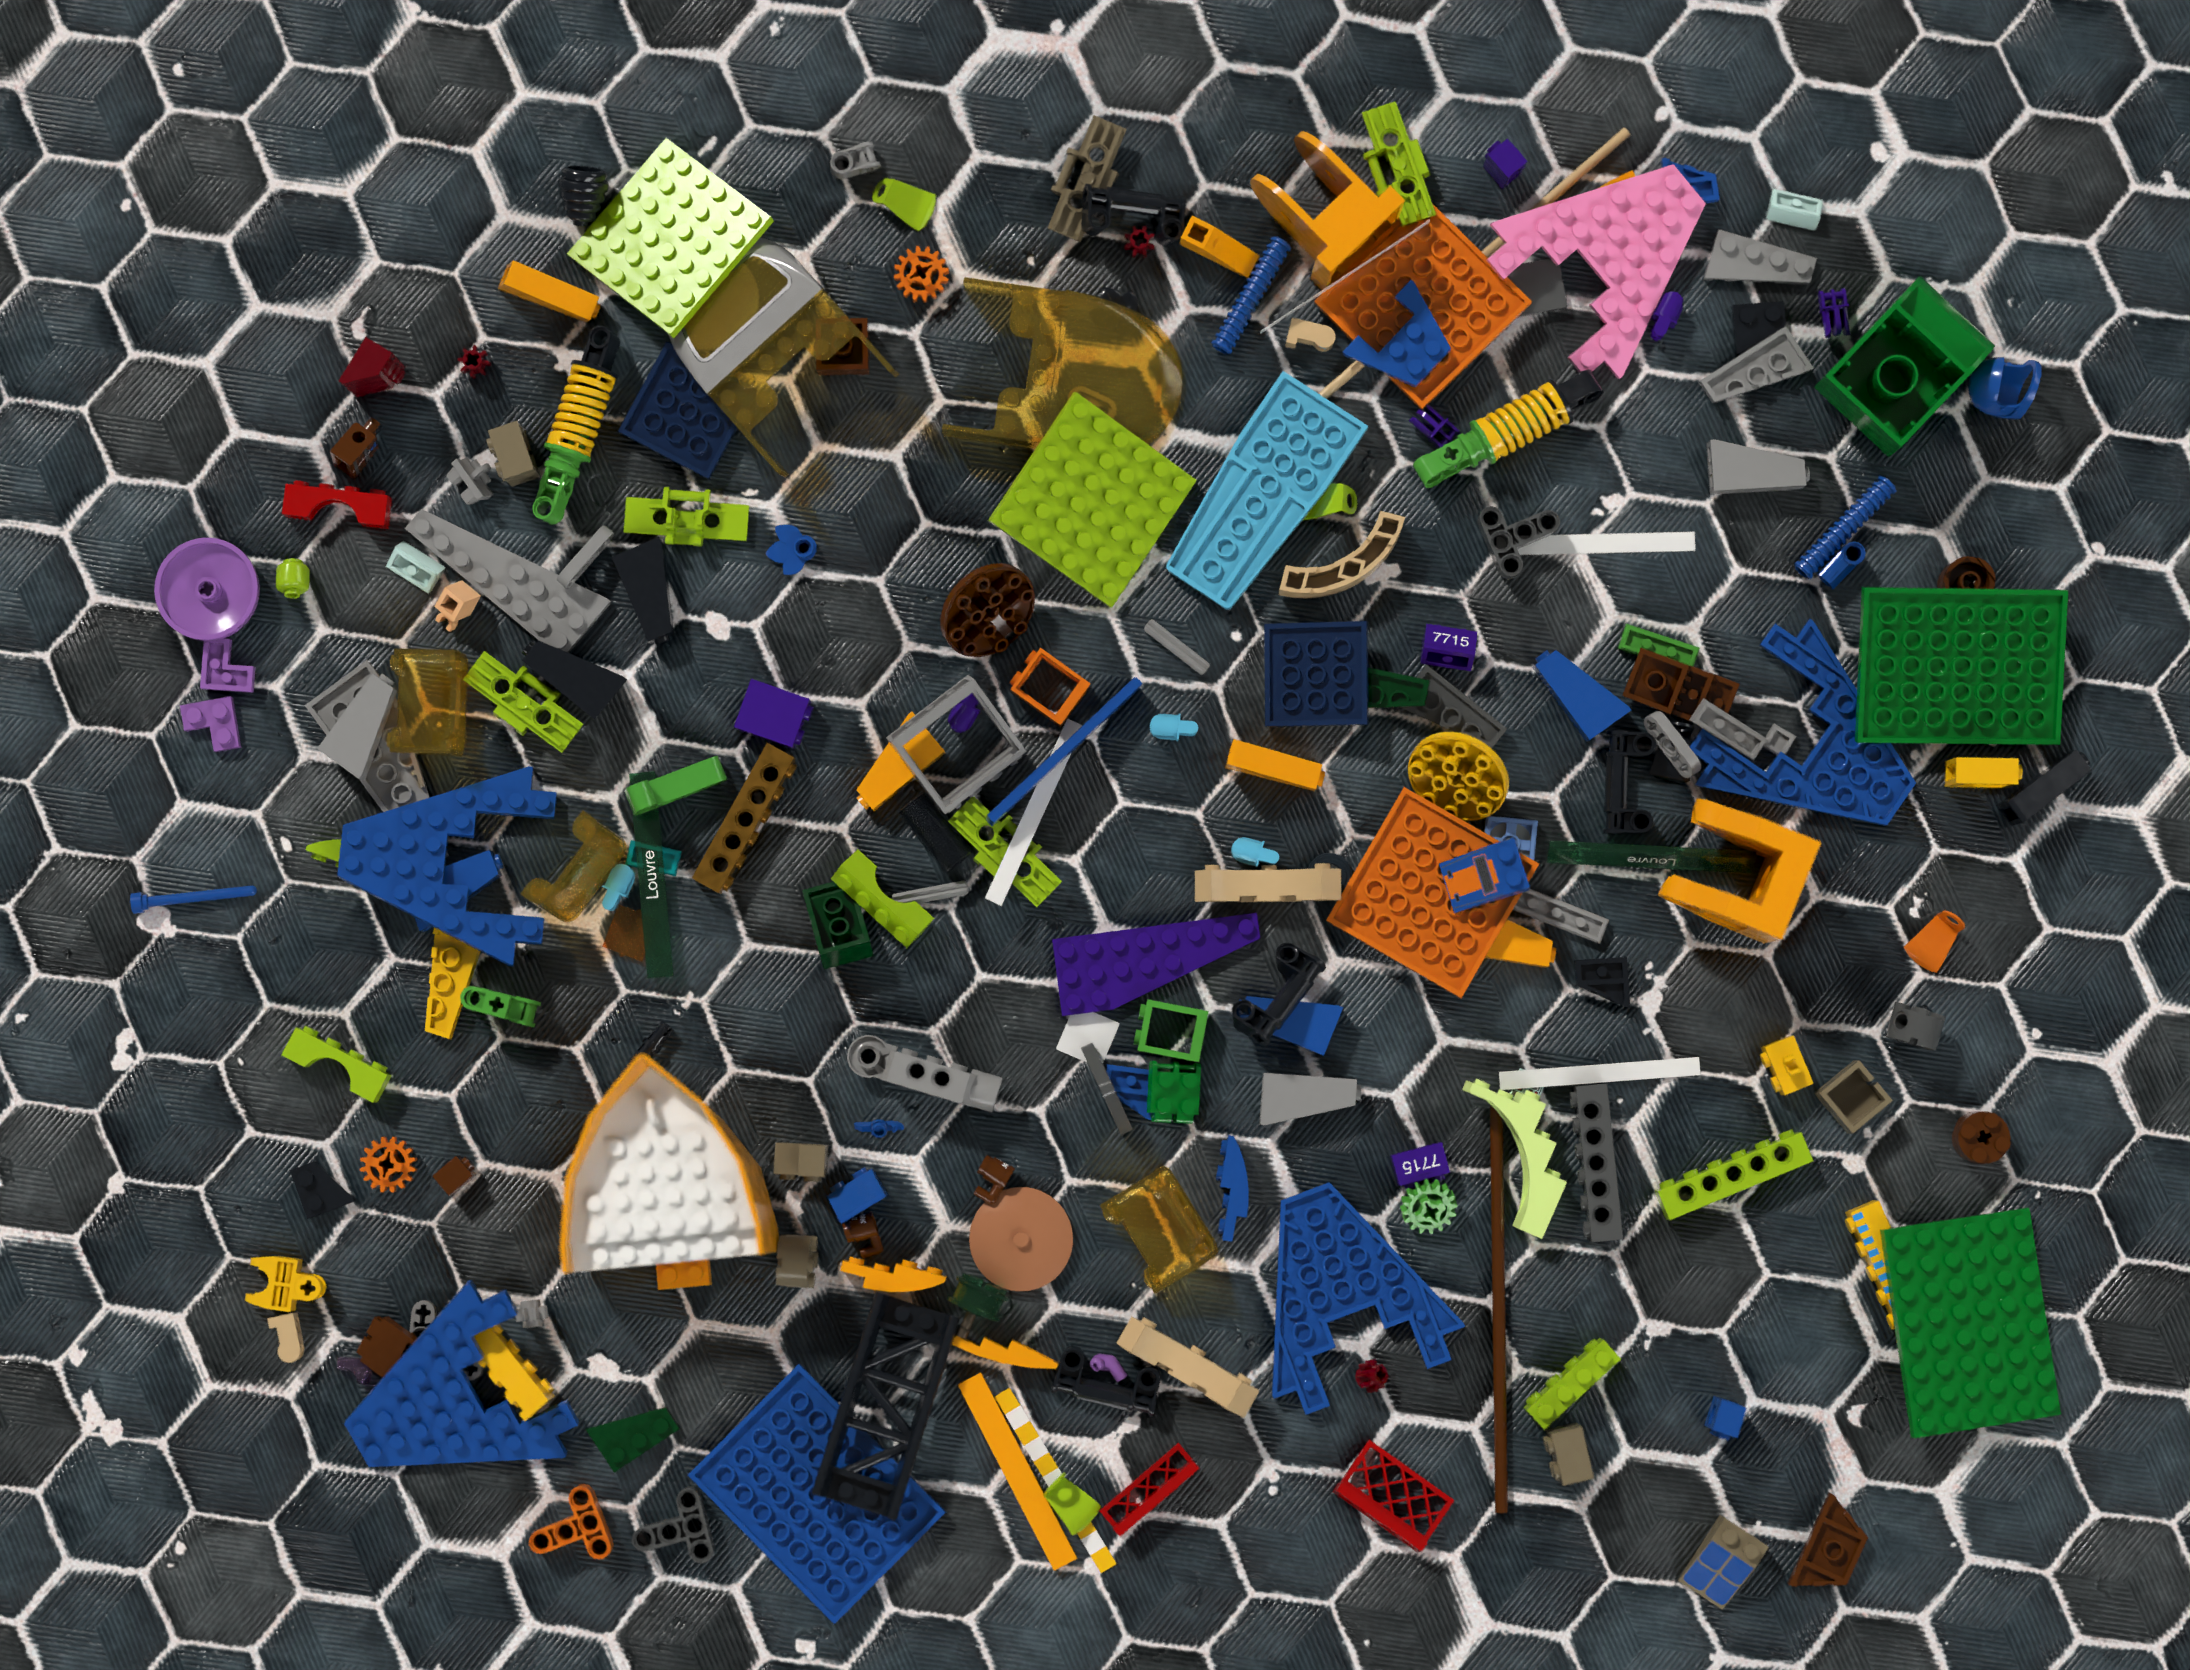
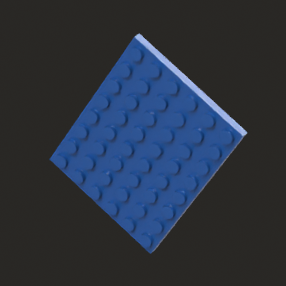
[688,1363,946,1624]

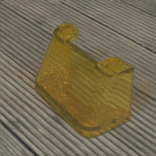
[387,648,468,757]
[521,810,627,922]
[1100,1166,1218,1293]

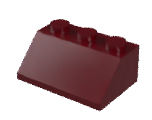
[339,337,405,397]

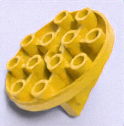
[1408,732,1509,821]

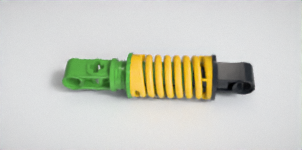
[532,326,620,525]
[1413,370,1604,488]

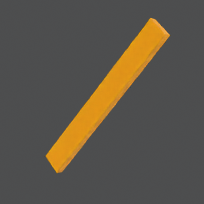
[958,1372,1077,1571]

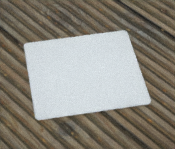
[1056,1012,1119,1064]

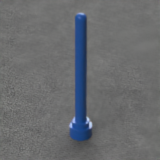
[130,885,257,914]

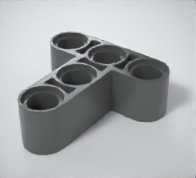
[1477,506,1560,580]
[632,1486,715,1563]

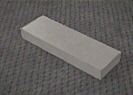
[1689,698,1768,761]

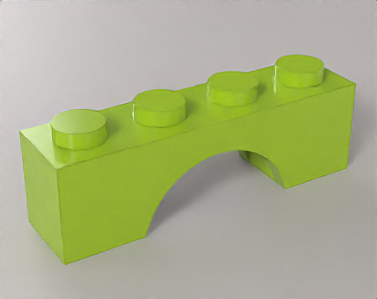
[831,849,934,948]
[281,1025,392,1103]

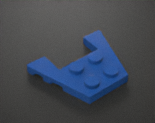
[1343,280,1451,388]

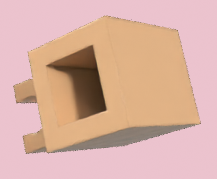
[434,580,481,632]

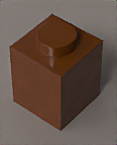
[432,1155,476,1196]

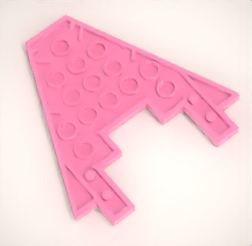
[1486,164,1706,379]

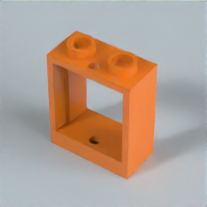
[1010,647,1091,727]

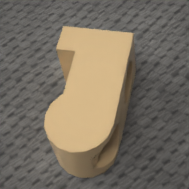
[1285,318,1335,351]
[267,1312,304,1363]

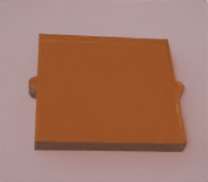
[602,905,659,962]

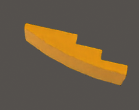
[952,1334,1059,1369]

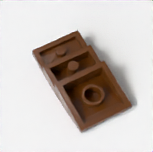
[1622,647,1740,722]

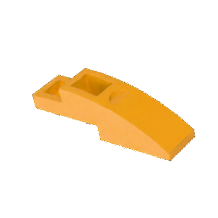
[840,1256,947,1292]

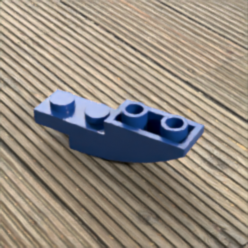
[1216,1135,1249,1242]

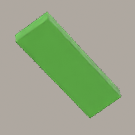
[1618,624,1700,666]

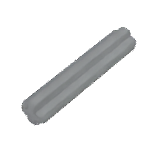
[1144,619,1210,675]
[892,880,968,904]

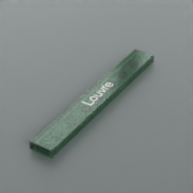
[629,771,674,979]
[1546,841,1757,873]

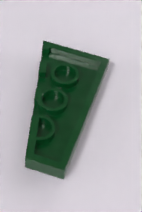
[1368,668,1431,708]

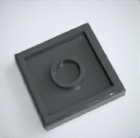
[1509,259,1568,317]

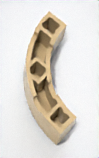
[1279,511,1405,598]
[1195,863,1341,902]
[1116,1317,1259,1418]

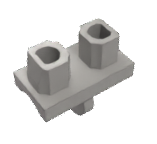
[446,457,494,505]

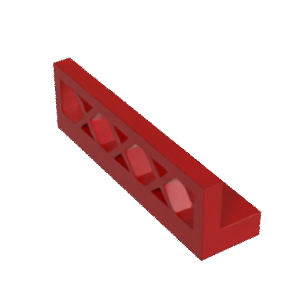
[1099,1442,1199,1537]

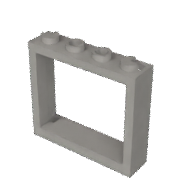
[886,675,1027,814]

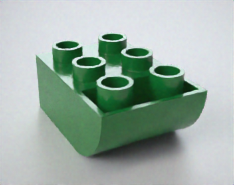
[1814,276,1995,457]

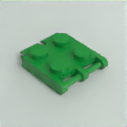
[1147,1061,1201,1124]

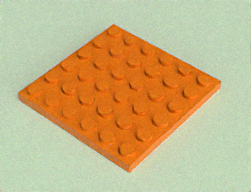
[1314,205,1532,410]
[1326,787,1539,999]

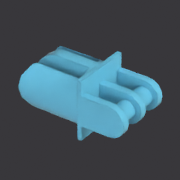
[1150,714,1198,742]
[1231,837,1279,868]
[602,864,635,911]

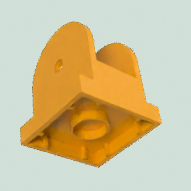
[1250,131,1405,291]

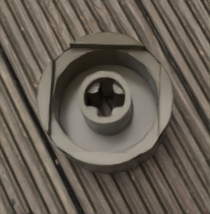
[776,1234,818,1288]

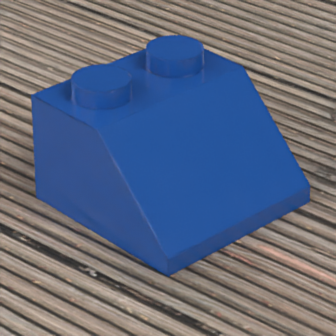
[827,1167,888,1223]

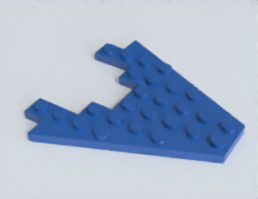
[1272,1182,1465,1415]
[344,1280,579,1467]

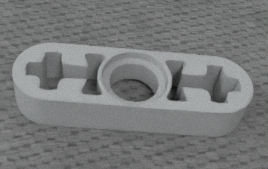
[557,525,615,589]
[1644,711,1701,778]

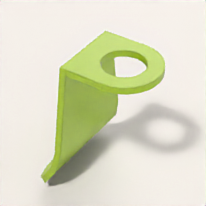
[872,178,936,232]
[1302,483,1357,521]
[1044,1472,1101,1535]

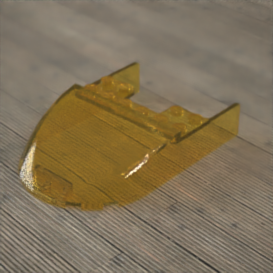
[942,277,1182,449]

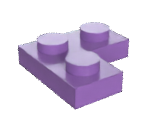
[200,639,256,693]
[180,696,241,752]

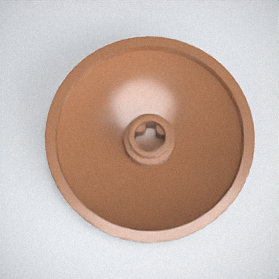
[969,1187,1073,1291]

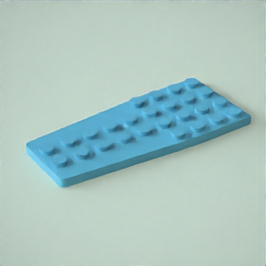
[1166,371,1368,610]

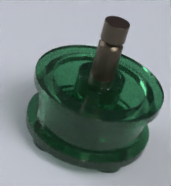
[947,1273,1009,1339]

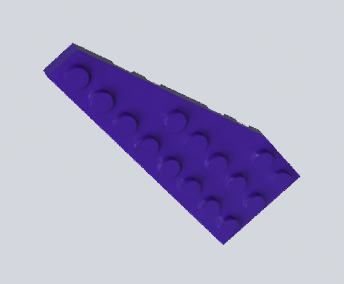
[1052,913,1260,1016]

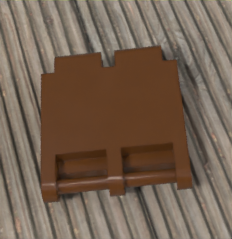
[356,1316,417,1378]

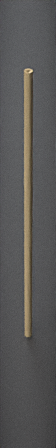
[1318,128,1630,399]

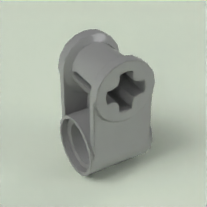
[830,141,881,180]

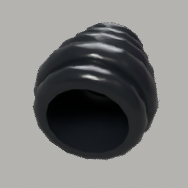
[558,166,609,226]

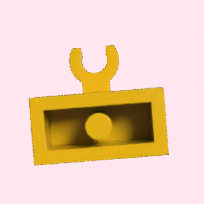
[1760,1036,1814,1095]

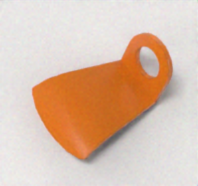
[1904,910,1965,973]

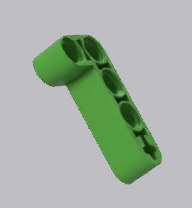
[624,756,728,816]

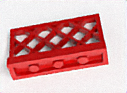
[1332,1440,1454,1553]

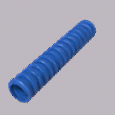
[1211,237,1291,354]
[1794,476,1896,579]

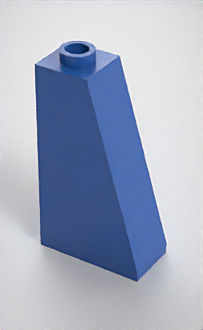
[1532,650,1631,742]
[415,850,504,932]
[1239,996,1343,1056]

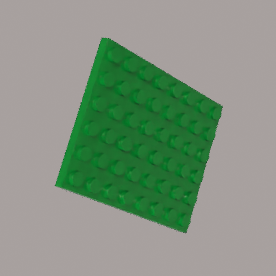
[1855,587,2068,745]
[1880,1208,2061,1438]

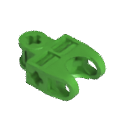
[460,986,541,1028]

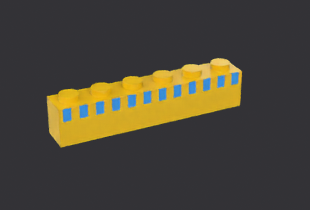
[1845,1200,1897,1343]

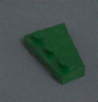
[586,1407,680,1473]

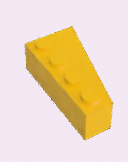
[474,1324,555,1421]

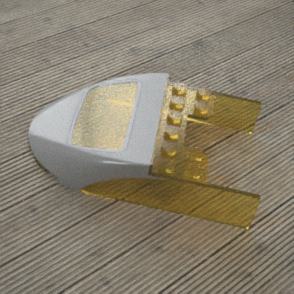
[669,237,899,478]

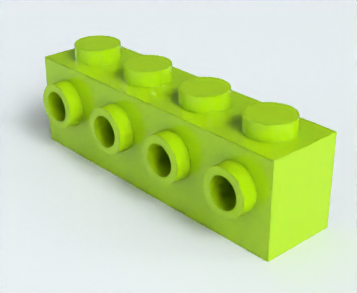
[1523,1338,1621,1429]

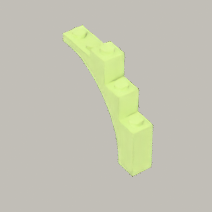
[1462,1079,1567,1239]

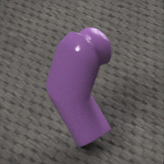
[1090,1354,1127,1382]

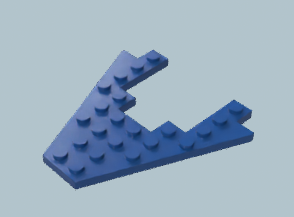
[1689,619,1916,826]
[337,766,557,967]

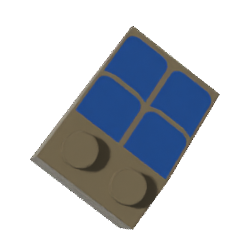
[1678,1515,1769,1610]

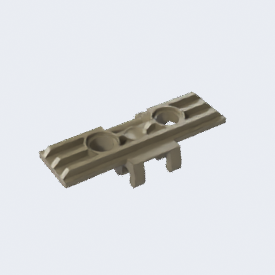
[1047,115,1127,242]

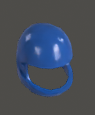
[1968,357,2042,420]

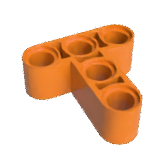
[529,1484,614,1559]

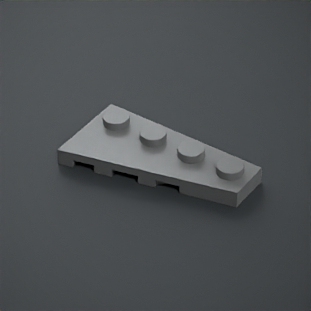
[1703,230,1817,284]
[1699,326,1814,403]

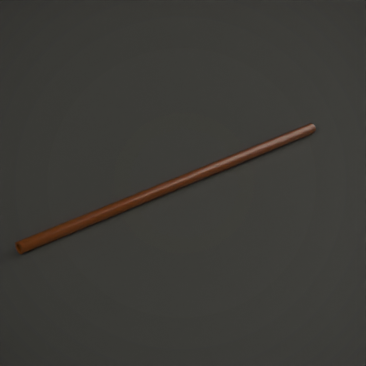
[1490,1105,1508,1513]

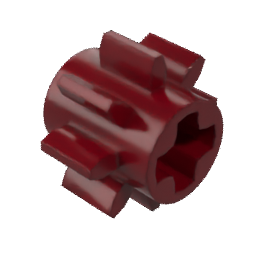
[1124,226,1155,258]
[457,345,491,379]
[1355,1359,1388,1393]

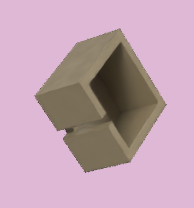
[486,421,541,487]
[1814,1060,1893,1134]
[1543,1422,1594,1486]

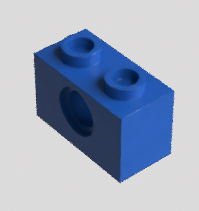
[1704,1396,1747,1440]

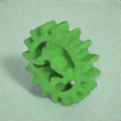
[1400,1179,1458,1234]

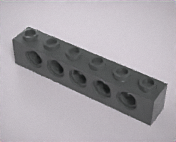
[1569,1084,1623,1242]

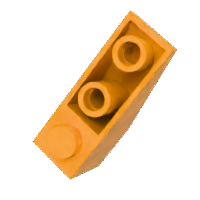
[1180,216,1260,278]

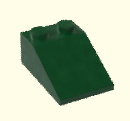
[802,881,874,970]

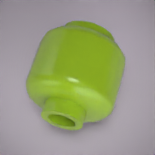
[276,558,310,598]

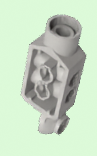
[847,1035,1003,1112]

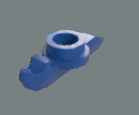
[854,1119,904,1138]

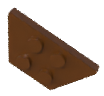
[1787,1492,1868,1587]

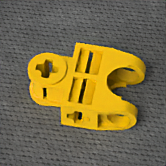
[245,1256,327,1312]

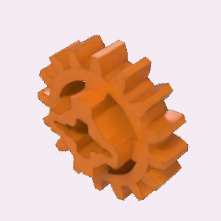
[894,246,949,303]
[360,1137,417,1193]

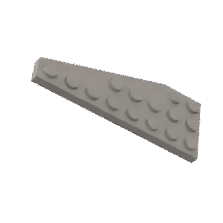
[305,660,449,857]

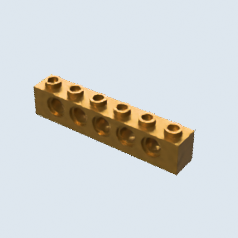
[692,743,797,894]

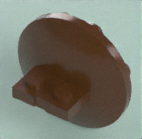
[940,563,1035,657]

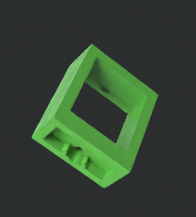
[1133,999,1209,1062]

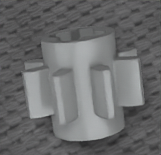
[516,1300,548,1328]

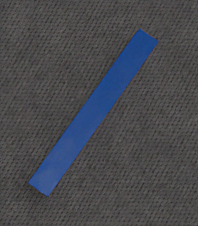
[986,677,1143,826]

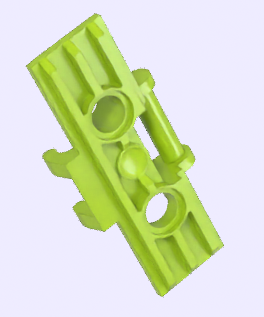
[1361,101,1436,227]
[624,487,749,547]
[463,651,584,753]
[948,796,1062,907]

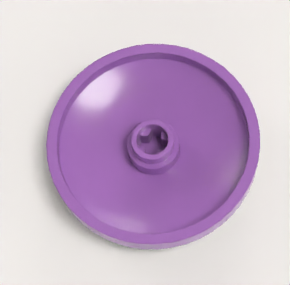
[154,538,260,641]

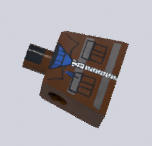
[330,417,383,480]

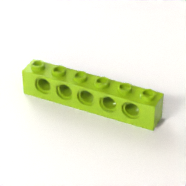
[1654,1129,1813,1220]

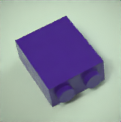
[734,679,813,749]

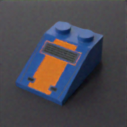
[1439,838,1530,914]

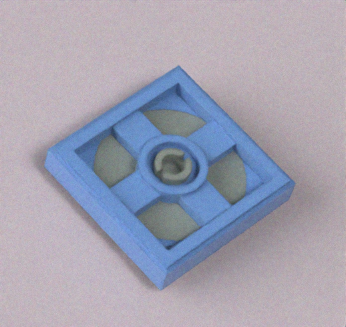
[1484,816,1538,860]

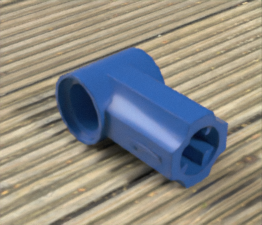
[1816,542,1866,590]

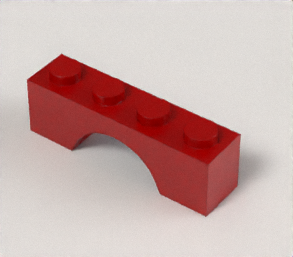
[282,480,392,529]

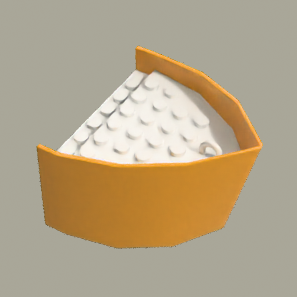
[560,1054,779,1290]

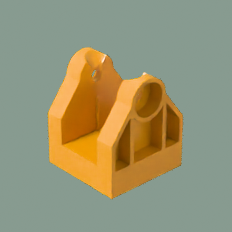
[1658,798,1821,943]

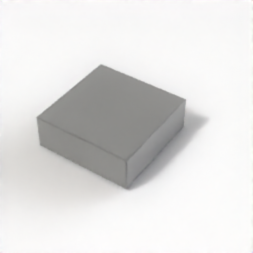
[1762,724,1797,756]

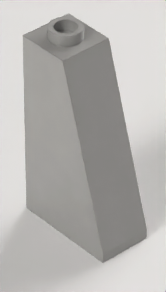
[1706,440,1810,495]
[317,673,398,781]
[1259,1073,1361,1125]

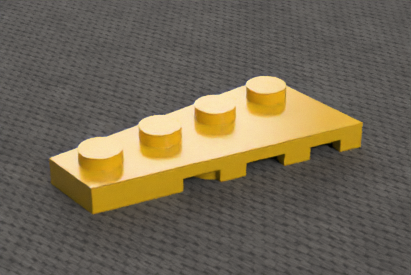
[425,927,481,1039]

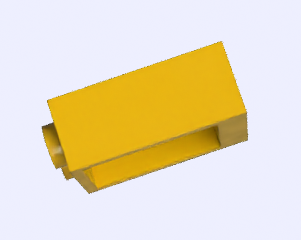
[1945,757,2023,788]

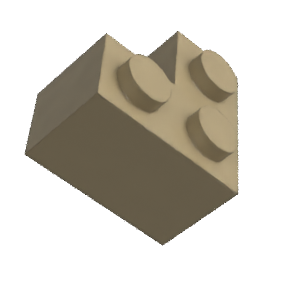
[774,1142,829,1182]

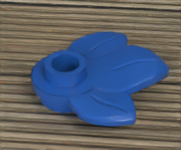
[766,524,817,575]

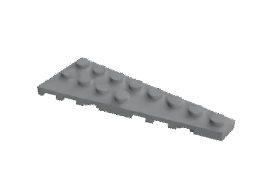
[405,509,612,653]

